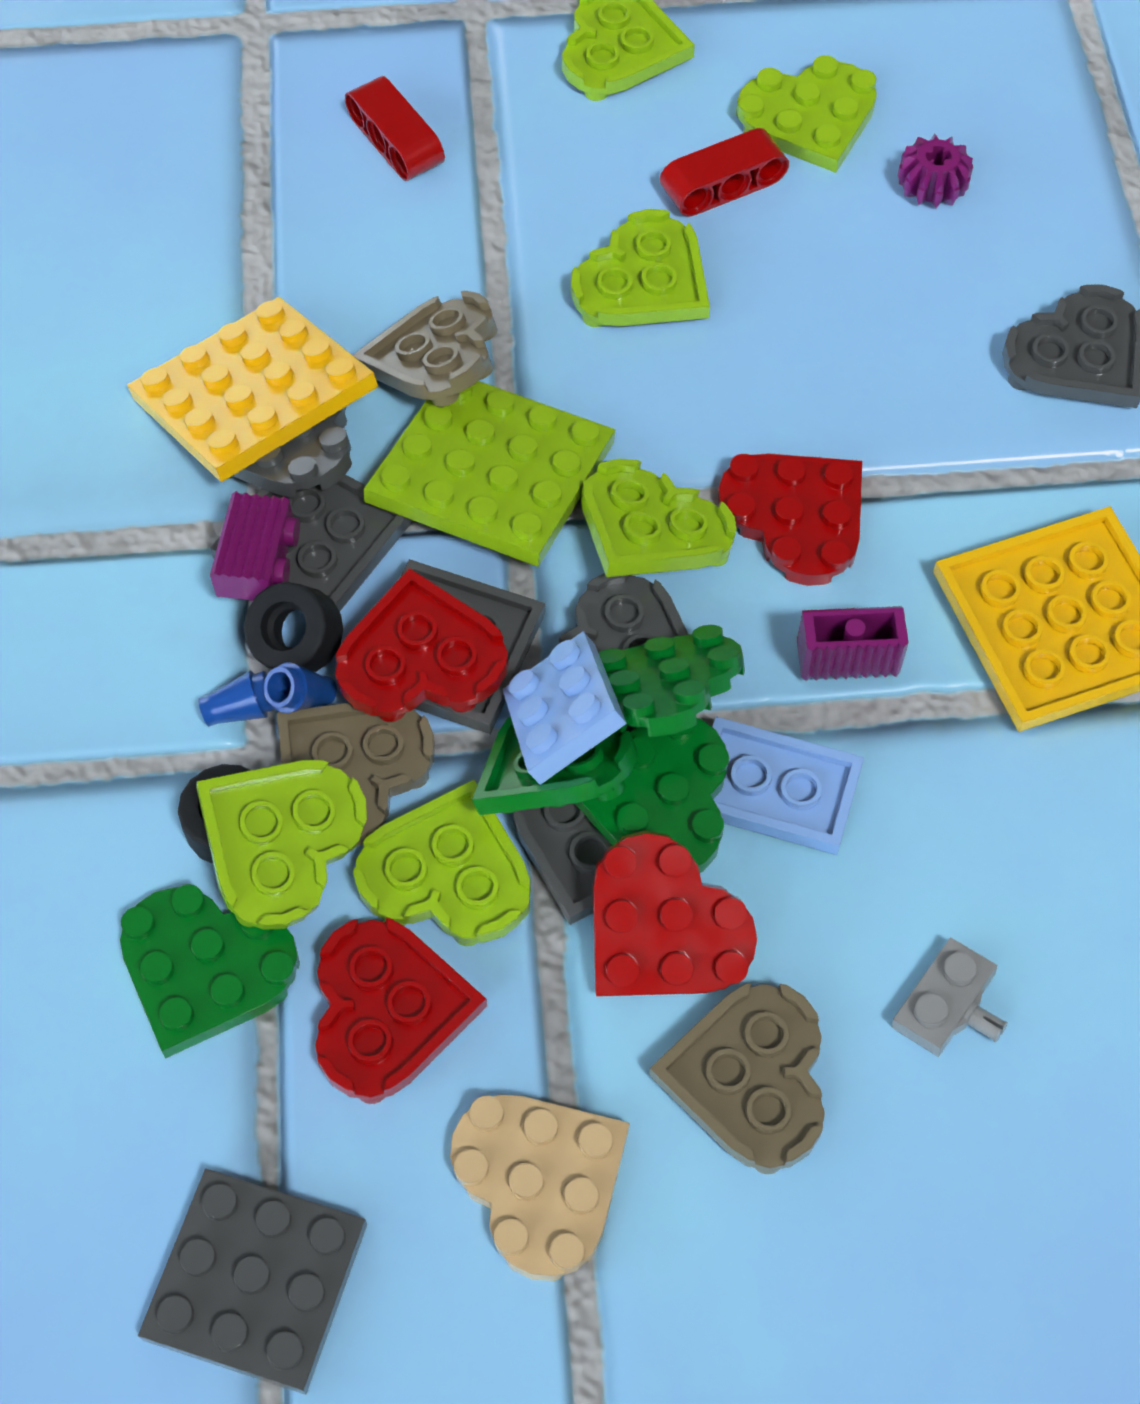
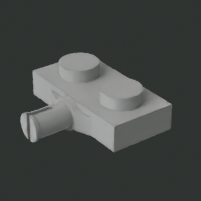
[892,937,1008,1057]

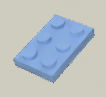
[502,631,627,785]
[712,716,864,855]

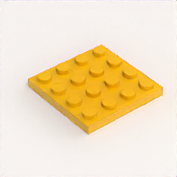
[127,296,378,483]
[933,506,1140,732]

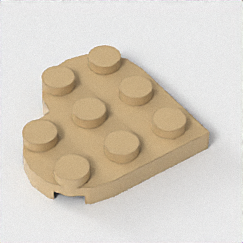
[450,1095,630,1281]

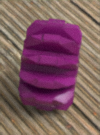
[898,133,973,209]

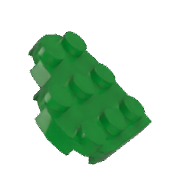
[599,625,745,737]
[472,716,637,815]
[575,718,729,873]
[120,884,300,1058]

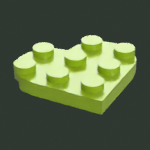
[562,0,695,101]
[736,55,877,173]
[571,209,710,327]
[581,459,737,577]
[196,760,367,929]
[353,779,531,946]

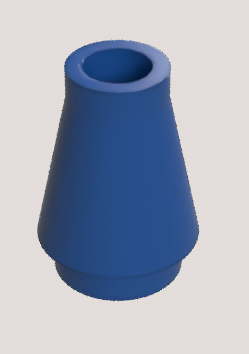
[263,662,337,713]
[198,670,276,727]

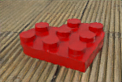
[717,453,862,586]
[335,568,509,722]
[593,830,757,997]
[315,918,487,1104]

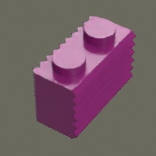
[210,491,300,601]
[797,606,909,681]

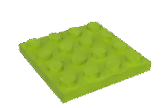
[364,381,616,567]

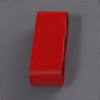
[345,76,445,181]
[659,128,789,217]

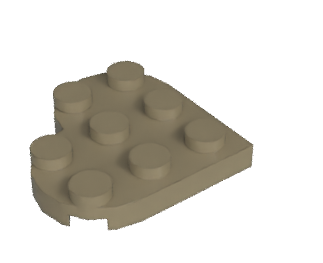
[353,291,498,407]
[277,703,435,847]
[649,983,825,1174]

